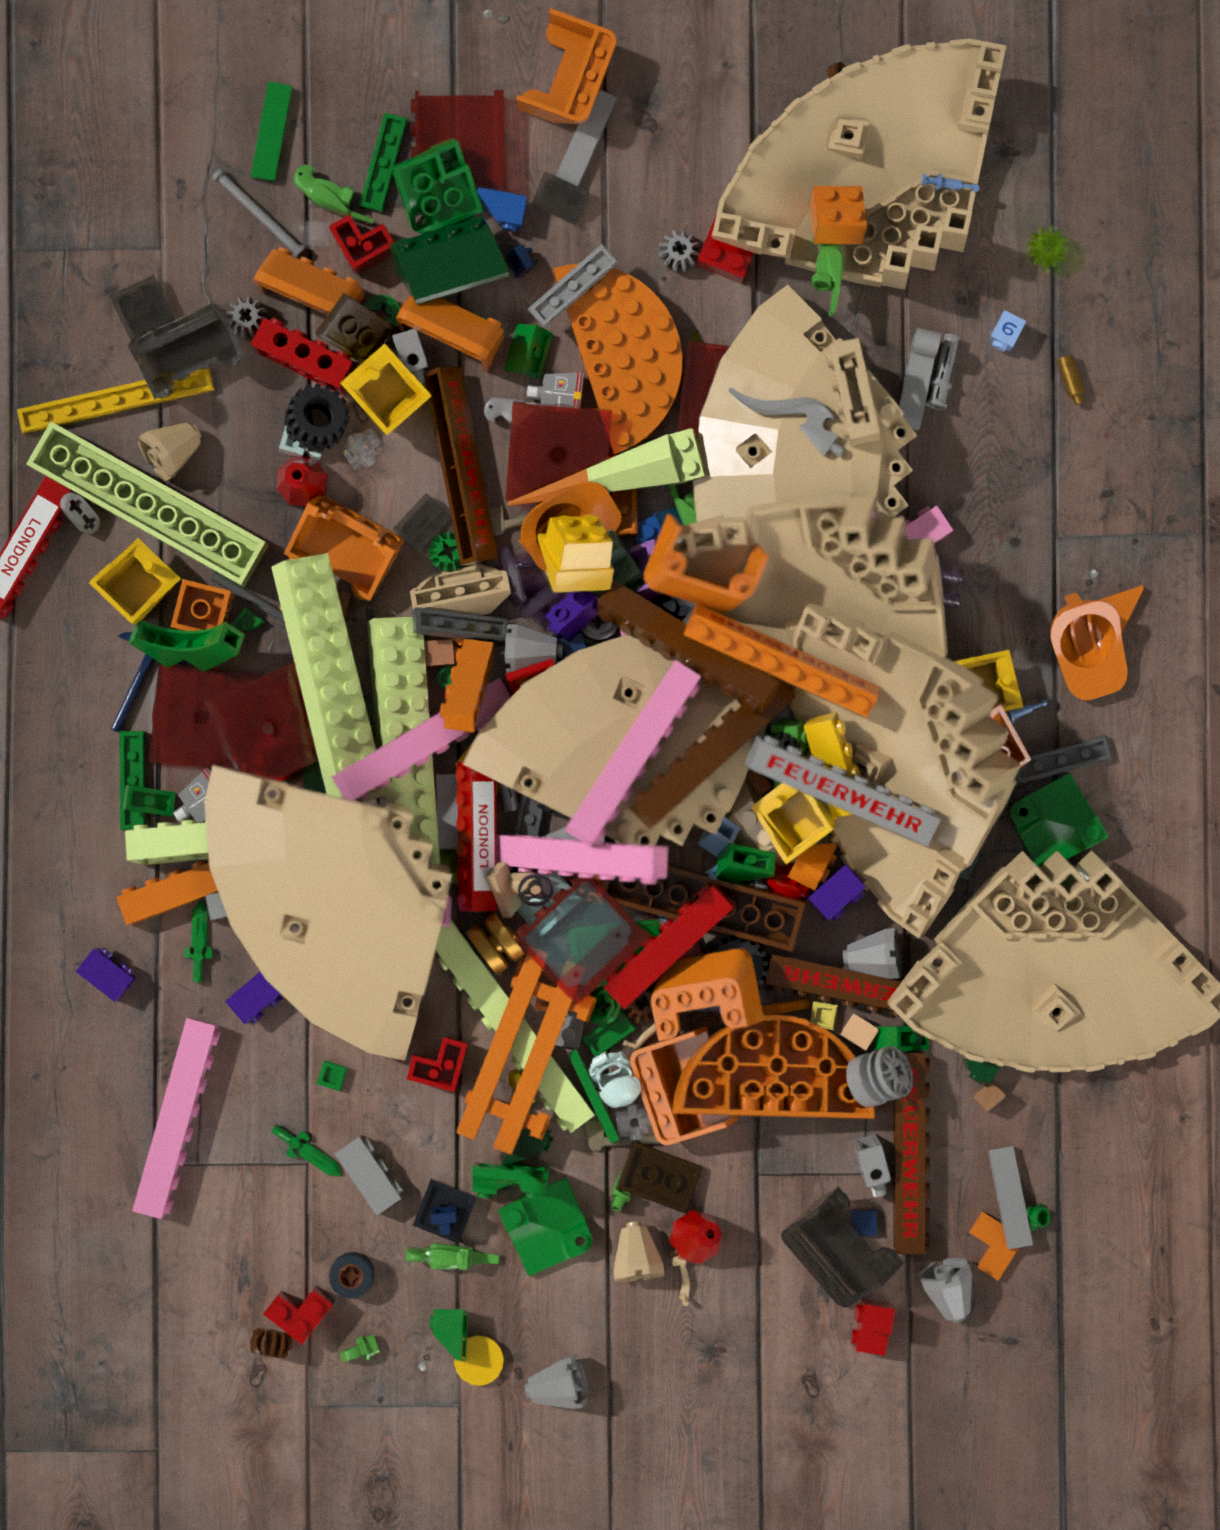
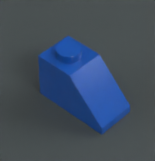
[478,187,527,232]

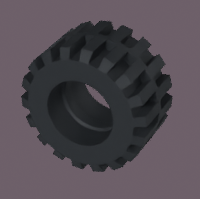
[284,384,350,452]
[708,935,769,989]

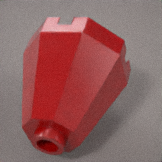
[276,456,328,507]
[669,1210,723,1264]

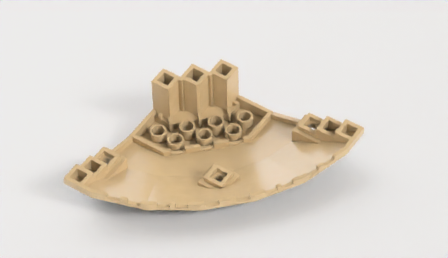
[712,39,1006,290]
[692,285,917,530]
[673,492,948,690]
[789,604,1021,939]
[462,635,768,846]
[204,765,452,1061]
[887,851,1220,1072]

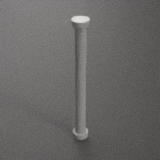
[212,168,306,259]

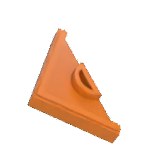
[1100,585,1144,633]
[762,998,811,1016]

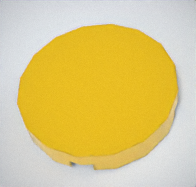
[454,1335,504,1386]

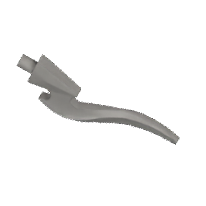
[728,387,845,457]

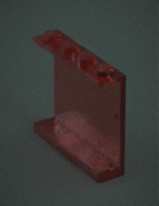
[411,90,505,193]

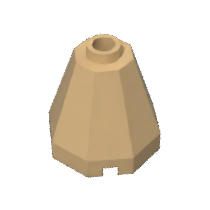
[138,422,202,482]
[613,1222,664,1282]

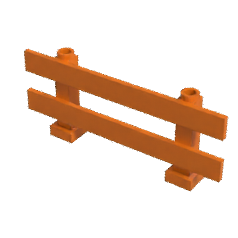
[456,946,597,1155]

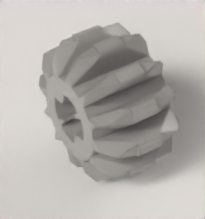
[659,230,700,272]
[226,296,267,339]

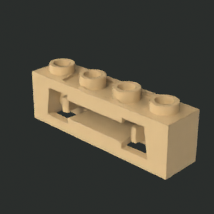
[825,338,880,446]

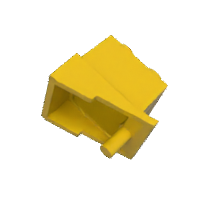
[340,344,431,435]
[537,515,614,592]
[89,538,181,626]
[954,650,1023,712]
[751,783,837,864]

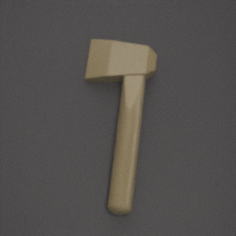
[489,505,527,536]
[585,1121,661,1151]

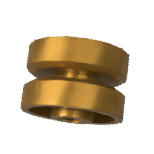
[466,911,526,975]

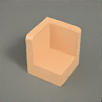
[840,1013,878,1050]

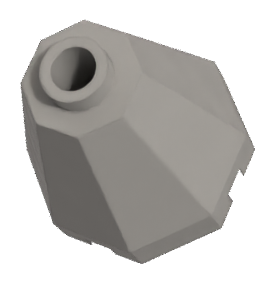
[505,624,563,673]
[843,928,902,979]
[918,1258,972,1322]
[525,1354,587,1409]

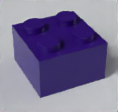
[806,865,865,921]

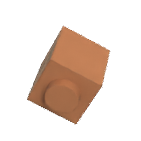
[424,639,459,668]

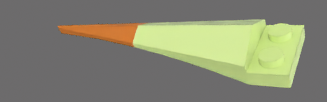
[507,428,706,506]

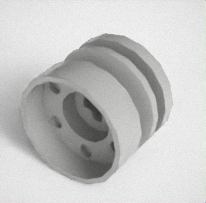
[847,1046,913,1108]

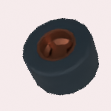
[329,1252,375,1299]

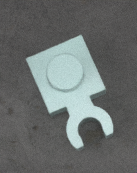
[278,426,321,460]

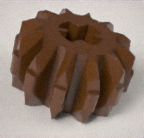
[622,987,654,1023]
[250,1328,293,1358]

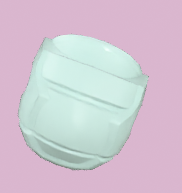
[588,1051,641,1108]

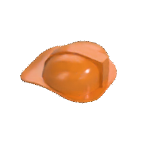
[518,481,622,571]
[1050,593,1128,701]

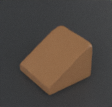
[973,1082,1006,1112]

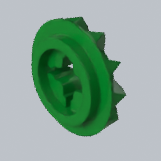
[364,295,400,327]
[428,532,462,572]
[590,986,622,1026]

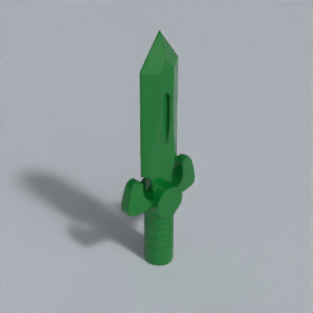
[183,899,213,983]
[271,1124,342,1176]

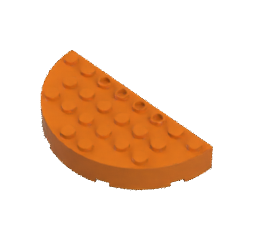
[553,264,682,457]
[672,1015,874,1119]

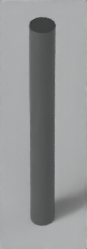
[210,572,285,624]

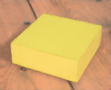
[810,1001,838,1030]

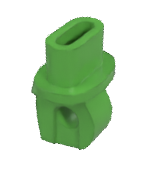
[610,1171,630,1212]
[338,1334,380,1362]

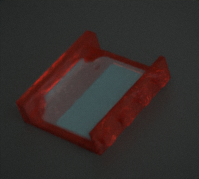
[515,873,650,1006]

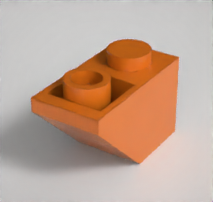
[788,843,837,890]

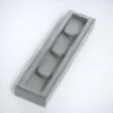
[556,90,617,187]
[528,244,618,329]
[988,1146,1033,1250]

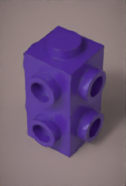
[545,591,598,641]

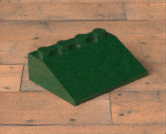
[390,216,510,304]

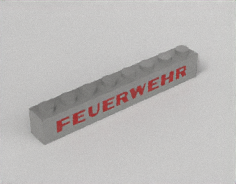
[745,735,941,846]

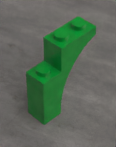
[129,620,245,672]

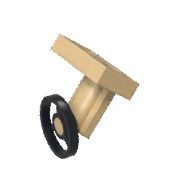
[486,863,553,918]

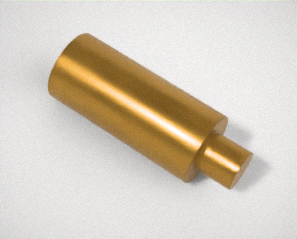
[1056,354,1085,405]

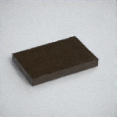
[315,293,398,364]
[616,1141,703,1214]

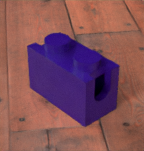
[75,947,136,1002]
[225,971,283,1024]

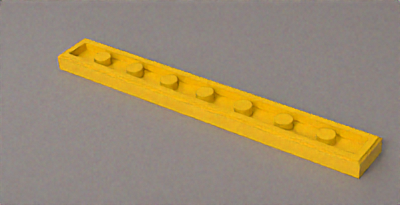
[17,365,214,434]

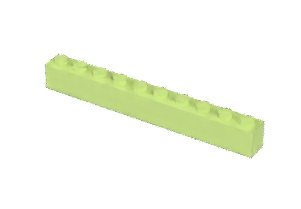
[435,920,595,1133]

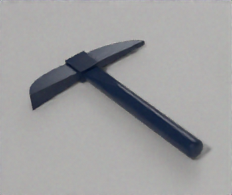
[111,632,185,732]

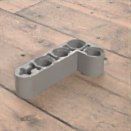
[898,328,941,430]

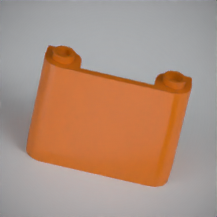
[284,495,405,601]

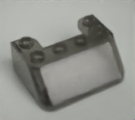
[128,304,244,399]
[781,1186,904,1307]

